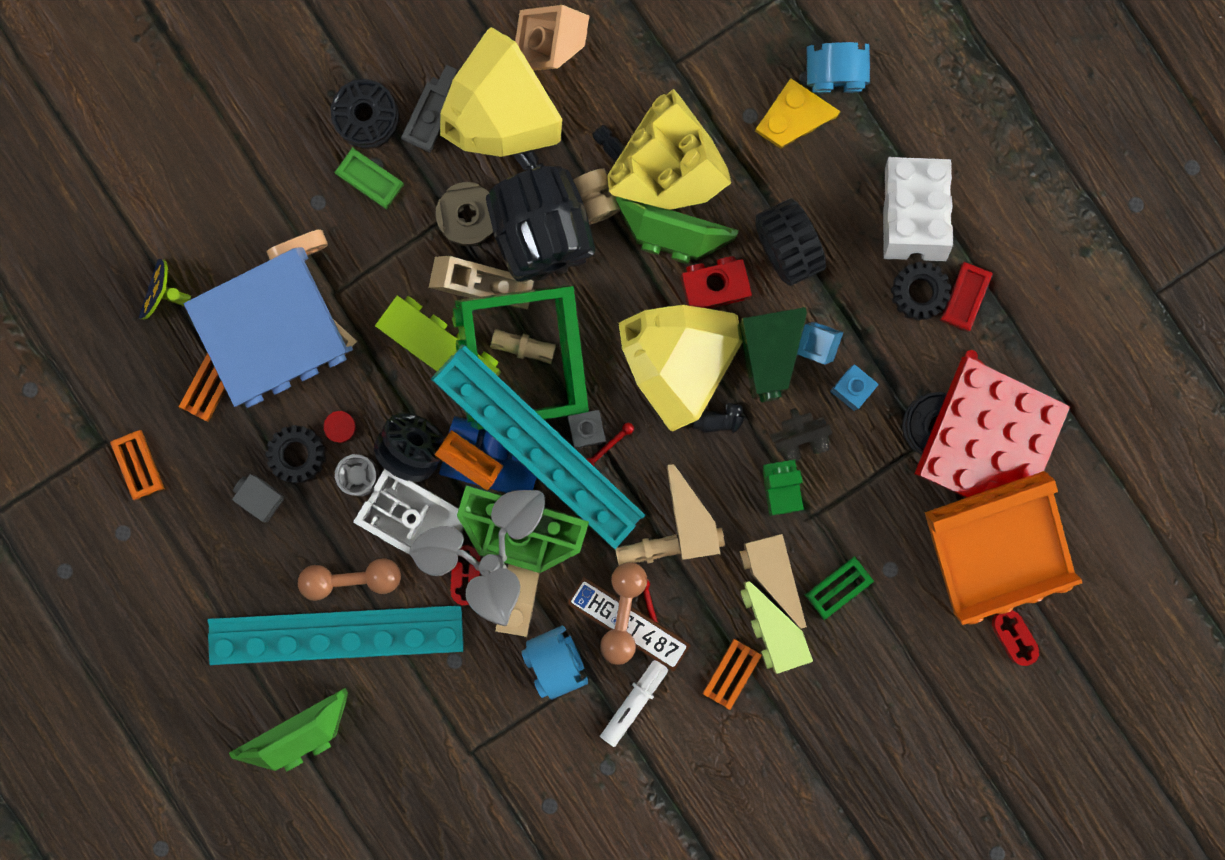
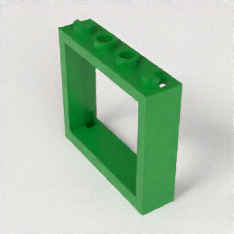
[452,285,589,430]

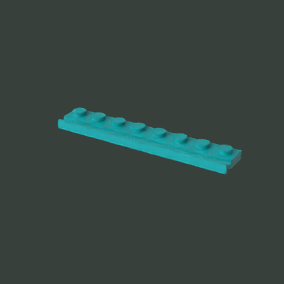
[431,344,645,549]
[208,605,464,665]

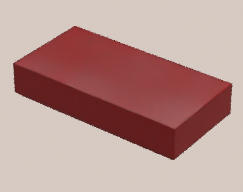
[939,262,993,332]

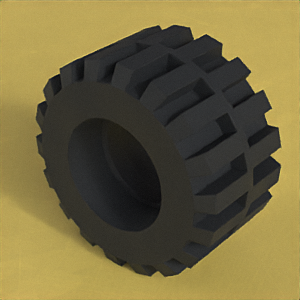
[756,198,826,286]

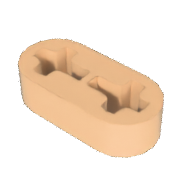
[267,230,328,260]

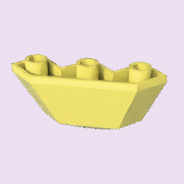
[440,27,562,157]
[607,89,731,210]
[618,305,743,431]

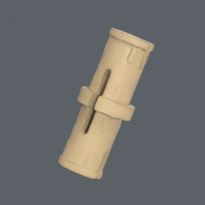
[490,329,556,364]
[615,534,681,565]

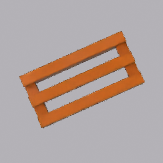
[179,353,226,422]
[110,430,165,500]
[435,430,503,491]
[702,639,762,710]

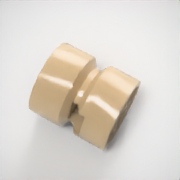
[573,168,620,225]

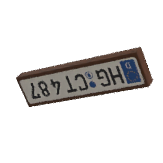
[567,576,691,671]

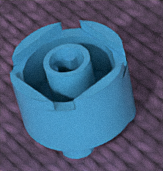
[806,42,870,93]
[521,625,588,700]

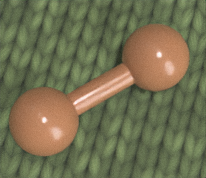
[298,558,401,601]
[600,562,647,665]

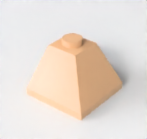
[515,5,589,71]

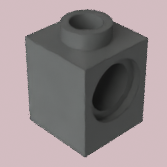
[568,410,606,449]
[232,474,286,522]

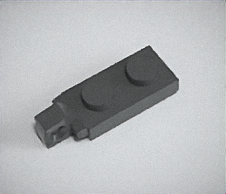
[401,65,458,153]

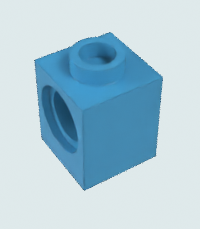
[797,322,843,365]
[830,364,879,411]

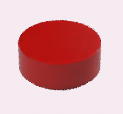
[324,411,356,443]

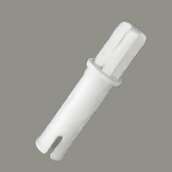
[600,660,668,747]

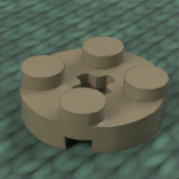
[436,182,494,246]

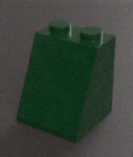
[739,307,807,403]

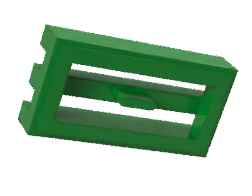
[804,556,874,620]

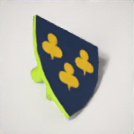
[139,259,191,320]

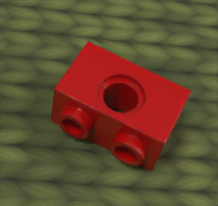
[681,256,752,309]

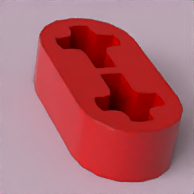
[450,545,481,606]
[992,610,1039,666]

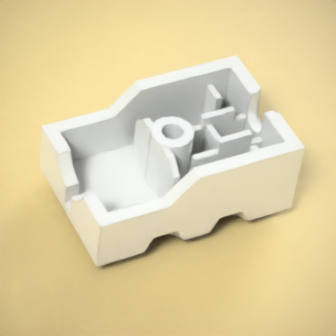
[883,157,953,261]
[353,469,464,554]

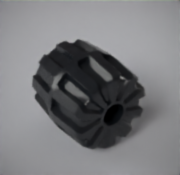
[486,166,595,282]

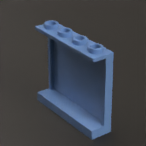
[183,247,353,408]

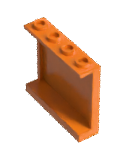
[924,471,1082,625]

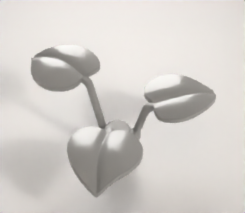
[409,490,545,626]

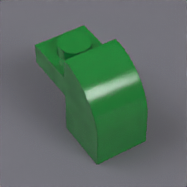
[763,460,804,516]

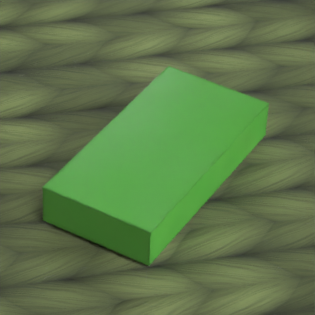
[334,147,404,210]

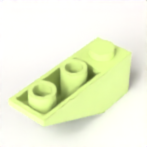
[740,581,813,674]

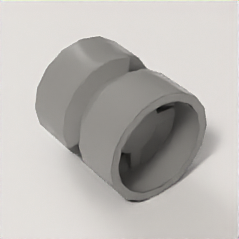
[335,454,381,497]

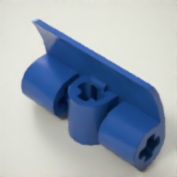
[439,416,537,493]

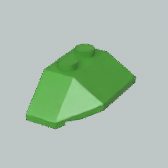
[616,197,739,264]
[457,485,589,573]
[229,688,348,772]

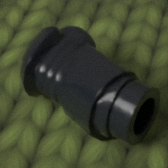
[692,403,745,434]

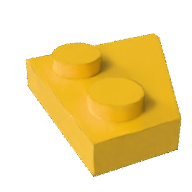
[755,78,841,149]

